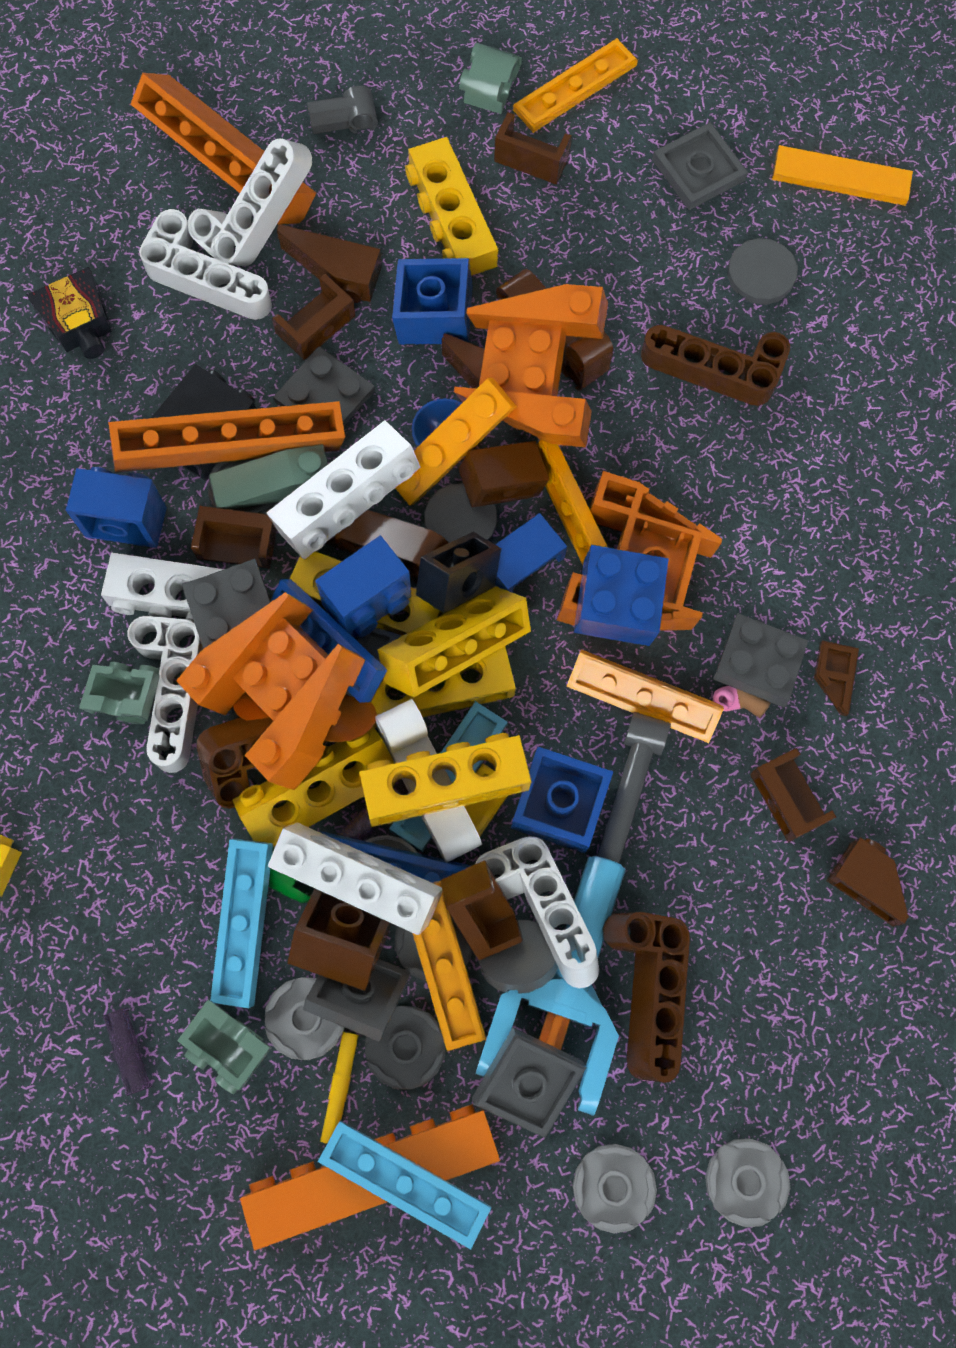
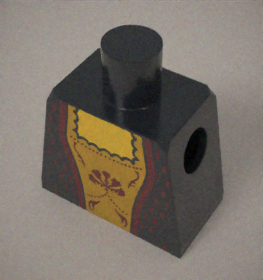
[26,267,112,359]

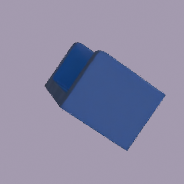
[495,513,567,593]

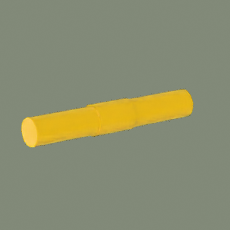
[320,1032,359,1143]

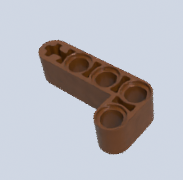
[496,269,613,391]
[641,325,790,406]
[326,510,449,584]
[197,717,329,809]
[603,912,690,1083]

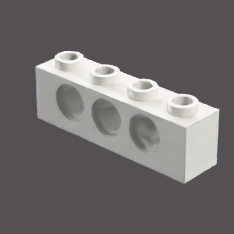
[266,420,421,560]
[101,553,224,624]
[267,822,443,936]

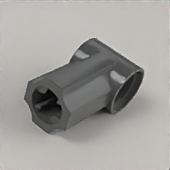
[307,86,378,134]

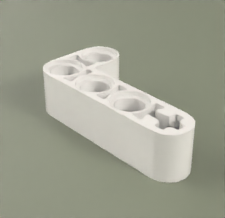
[187,139,312,266]
[139,209,272,320]
[127,616,203,773]
[375,699,482,863]
[476,836,599,988]

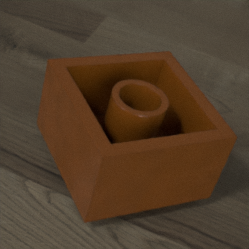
[287,889,391,991]

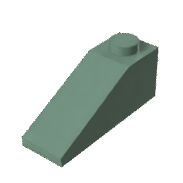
[209,444,328,510]

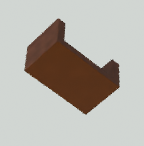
[494,112,572,185]
[272,274,355,360]
[459,441,549,508]
[191,506,277,569]
[750,748,836,843]
[440,860,523,961]

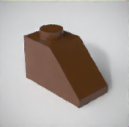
[826,837,909,927]

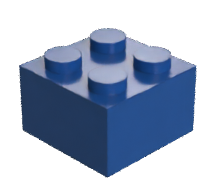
[392,258,473,345]
[66,467,167,548]
[315,535,412,638]
[573,545,669,646]
[511,746,613,854]

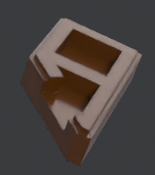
[814,640,859,716]

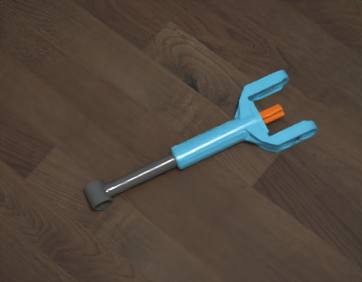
[475,712,671,1116]

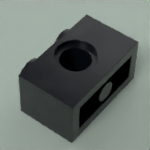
[416,531,502,613]

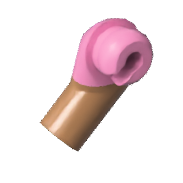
[713,686,771,718]

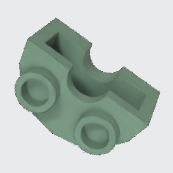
[459,42,522,114]
[79,662,160,724]
[177,999,272,1095]

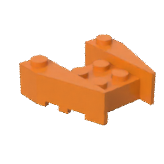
[454,284,608,448]
[557,471,722,631]
[176,592,365,790]

